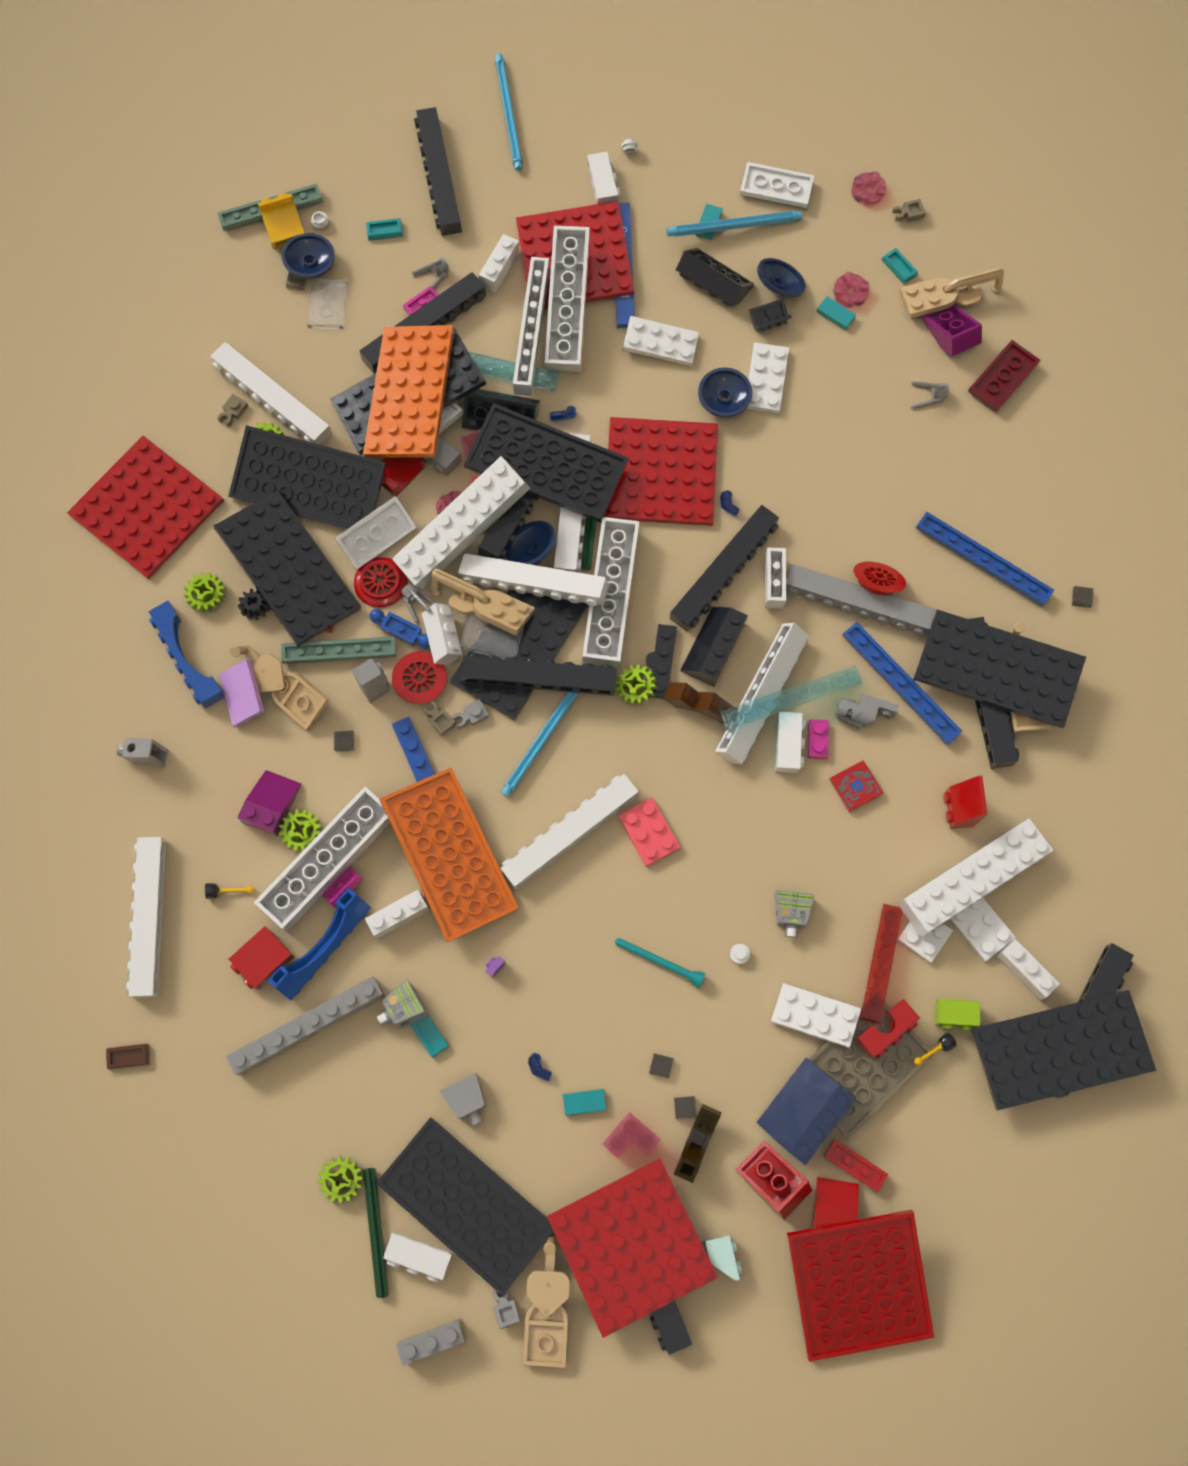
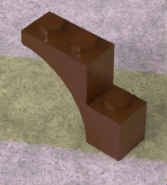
[664,682,737,726]

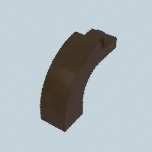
[673,1104,722,1183]

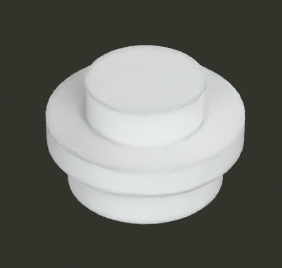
[621,139,638,154]
[311,211,329,229]
[730,944,750,964]

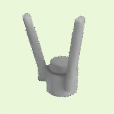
[412,257,449,289]
[911,381,949,409]
[401,583,436,623]

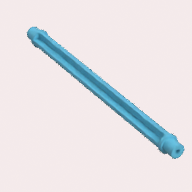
[495,53,523,171]
[666,211,802,237]
[501,692,579,797]

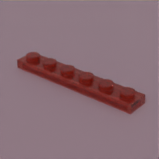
[860,904,903,1024]

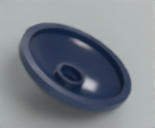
[282,233,335,279]
[757,258,806,298]
[698,367,752,418]
[506,521,556,565]

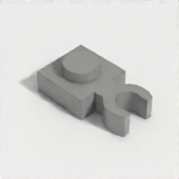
[453,699,489,729]
[493,1290,521,1329]

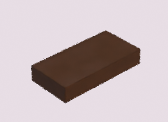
[106,1044,150,1069]

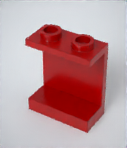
[382,457,425,497]
[229,926,295,990]

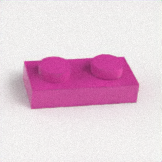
[403,286,439,315]
[808,719,829,759]
[322,867,363,908]

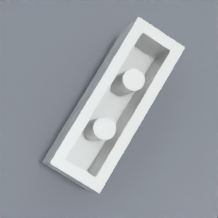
[587,152,620,204]
[479,234,520,294]
[765,548,786,609]
[422,603,462,665]
[775,712,806,774]
[365,890,430,939]
[996,939,1060,1000]
[383,1232,453,1282]

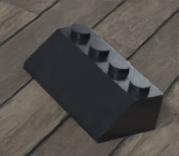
[675,248,755,307]
[461,389,540,431]
[680,606,748,687]

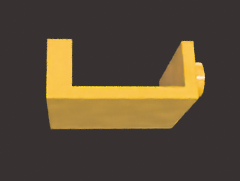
[258,193,305,249]

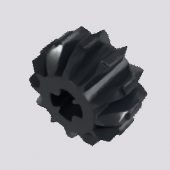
[238,588,270,620]

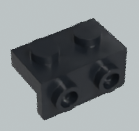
[749,299,792,332]

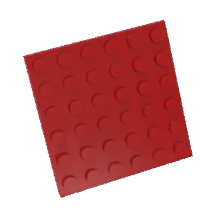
[516,201,634,309]
[604,417,718,526]
[67,435,224,580]
[547,1158,718,1338]
[787,1210,934,1362]

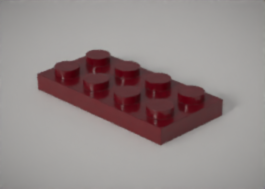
[968,340,1041,412]

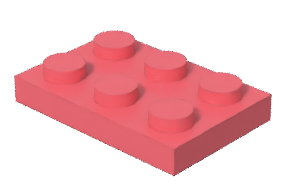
[618,798,681,867]

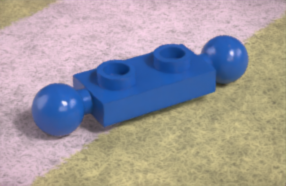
[369,609,430,649]

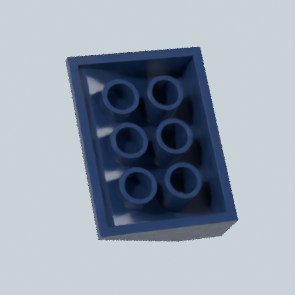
[756,1057,856,1166]

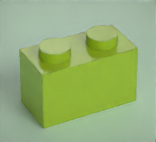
[935,999,980,1031]

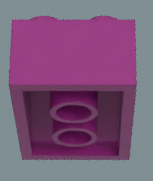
[921,304,982,356]
[237,770,301,837]

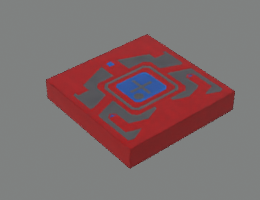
[829,760,883,812]

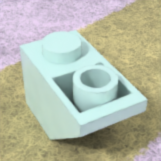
[704,1235,742,1281]

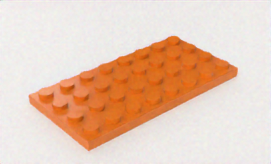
[363,325,454,458]
[379,768,519,943]

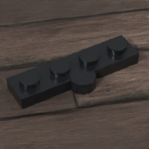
[646,624,677,699]

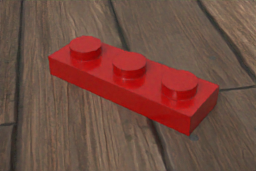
[823,1139,888,1192]

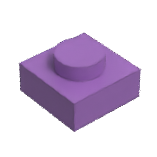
[485,956,506,978]

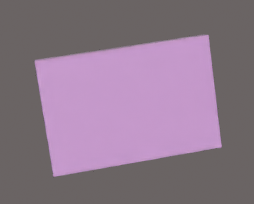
[219,659,264,727]

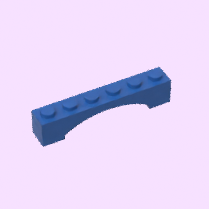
[148,601,225,709]
[267,888,371,1000]

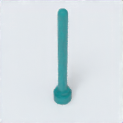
[615,938,706,988]

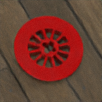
[354,557,408,607]
[853,561,906,596]
[392,651,447,704]

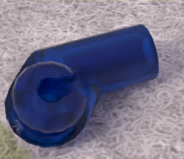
[550,406,577,421]
[720,490,740,516]
[528,1053,552,1081]

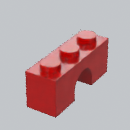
[855,999,920,1059]

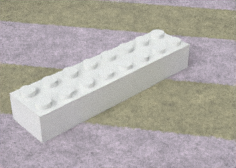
[544,226,590,372]
[392,456,530,589]
[582,517,639,669]
[254,787,390,933]
[899,818,1053,938]

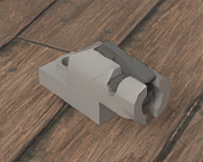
[835,694,899,728]

